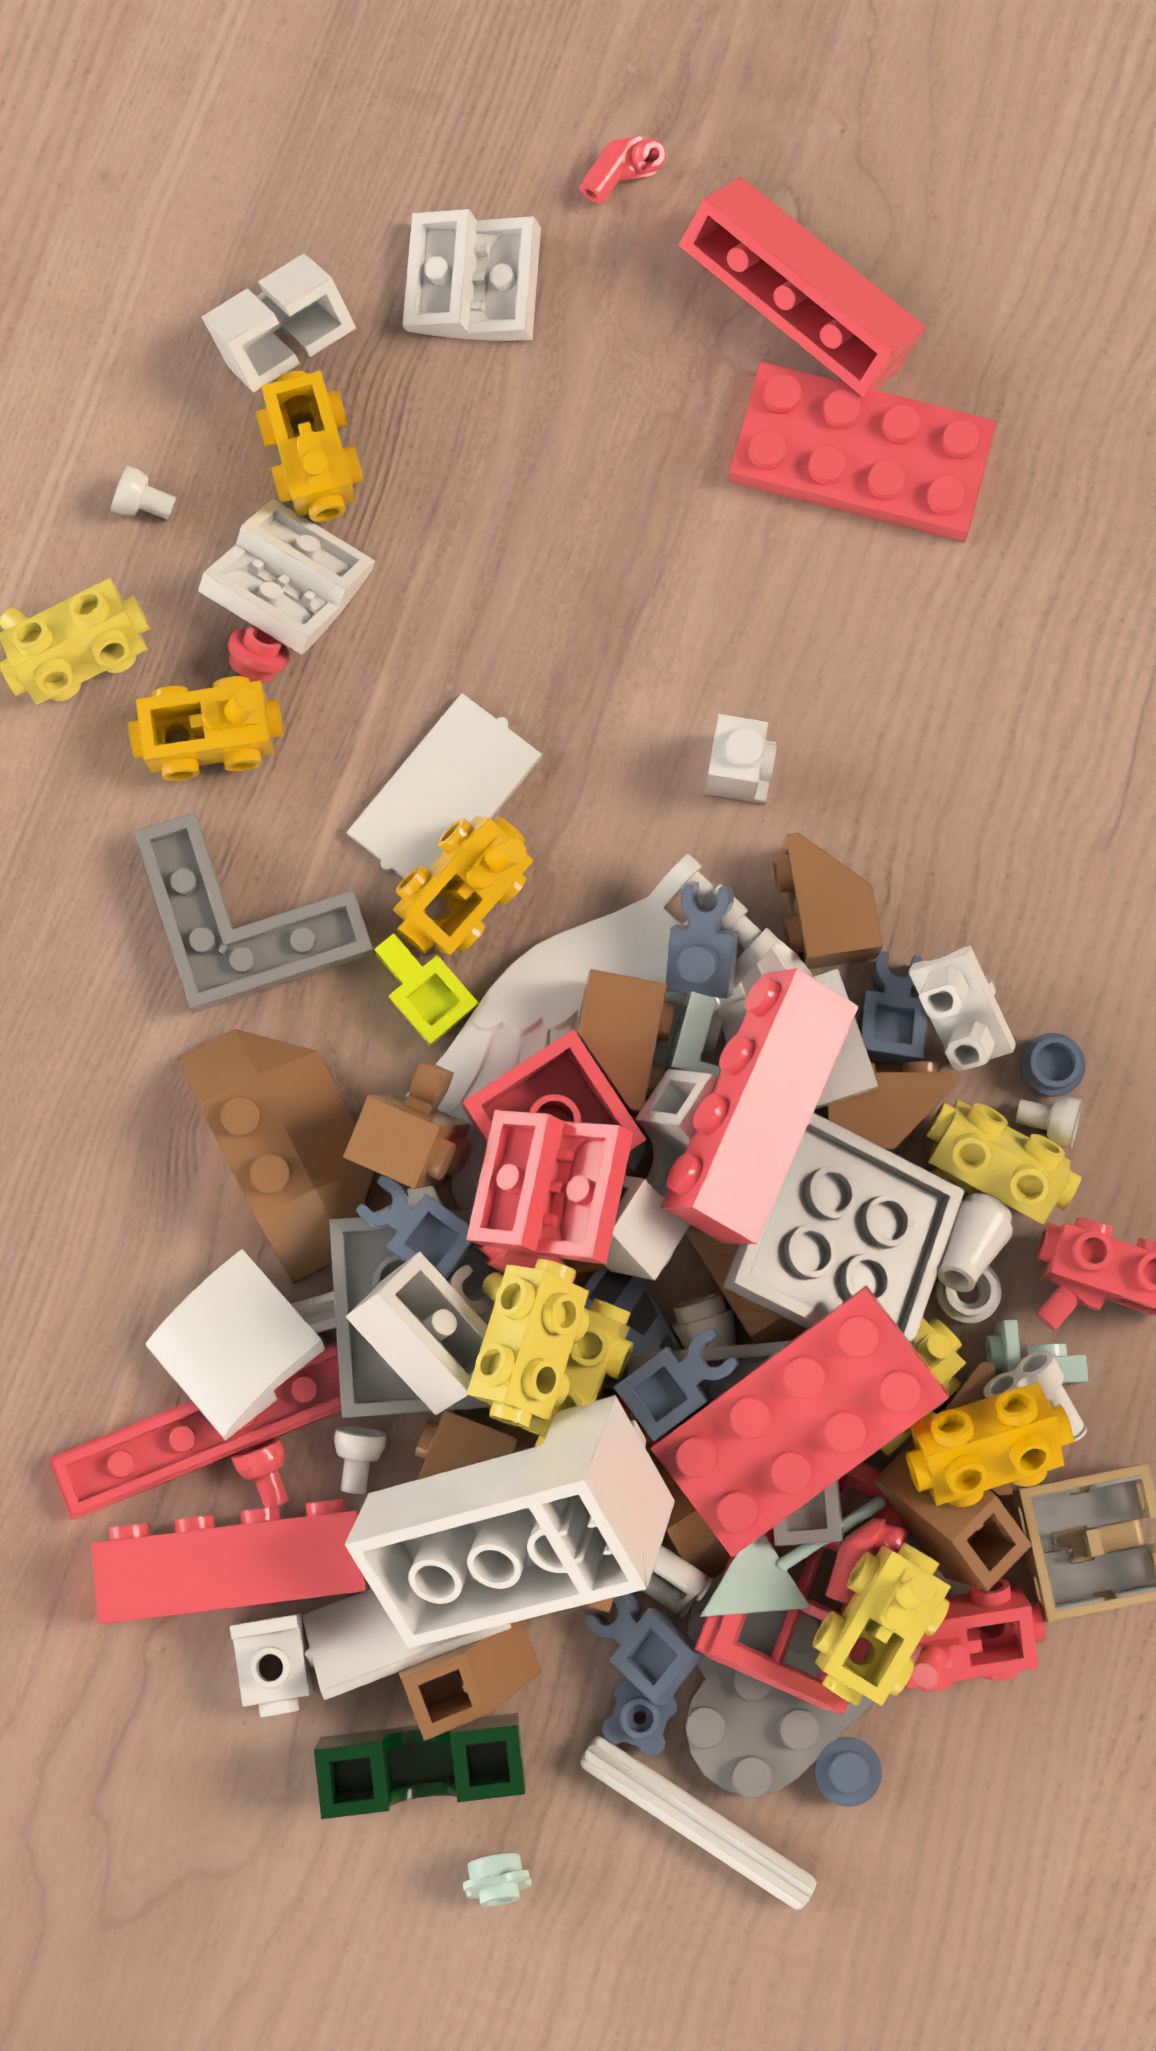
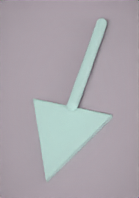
[700,1496,886,1617]

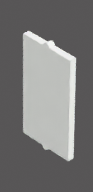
[347,693,542,879]
[302,1588,512,1700]

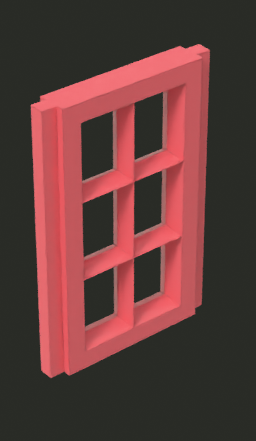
[694,1463,910,1715]

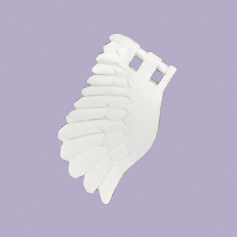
[405,854,813,1210]

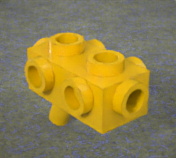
[255,370,364,522]
[128,676,284,781]
[393,816,534,955]
[906,1382,1074,1507]

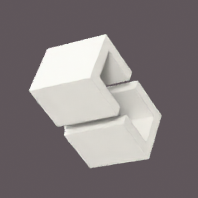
[202,253,356,393]

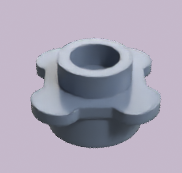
[602,1679,677,1757]

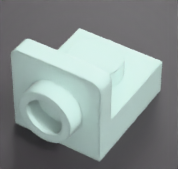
[664,991,723,1078]
[985,1319,1089,1385]

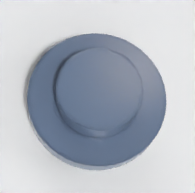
[1020,1033,1085,1097]
[814,1737,882,1807]

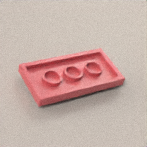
[728,361,997,542]
[650,1285,949,1557]

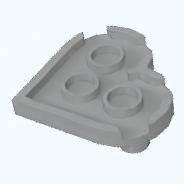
[685,1571,874,1799]

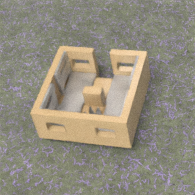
[1012,1463,1156,1623]

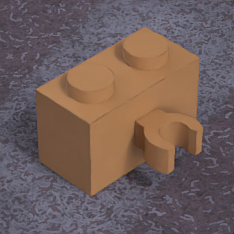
[343,1062,471,1189]

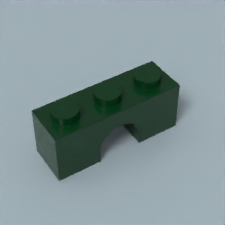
[314,1713,526,1819]

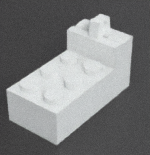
[345,1395,675,1648]

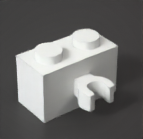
[346,1252,494,1415]

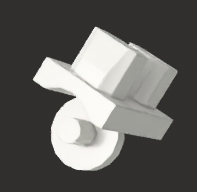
[909,945,1016,1072]

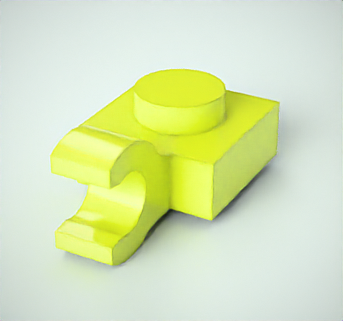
[374,933,479,1047]

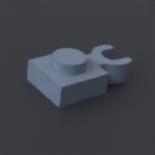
[665,881,739,999]
[859,951,927,1064]
[356,1176,475,1281]
[614,1328,740,1442]
[584,1593,704,1705]

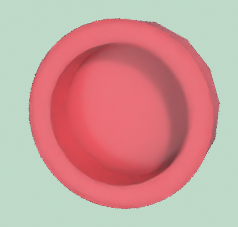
[231,1438,290,1508]

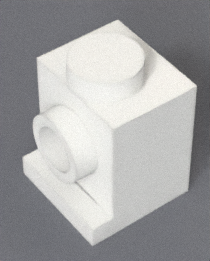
[704,714,777,804]
[230,1613,314,1717]

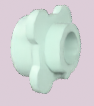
[463,1853,532,1907]

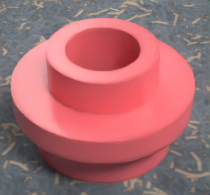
[228,626,290,682]

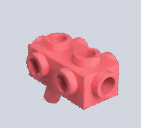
[1035,1218,1156,1331]
[905,1578,1046,1691]

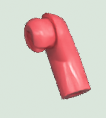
[579,137,666,204]
[825,1518,907,1604]

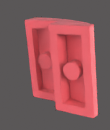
[466,1110,633,1264]

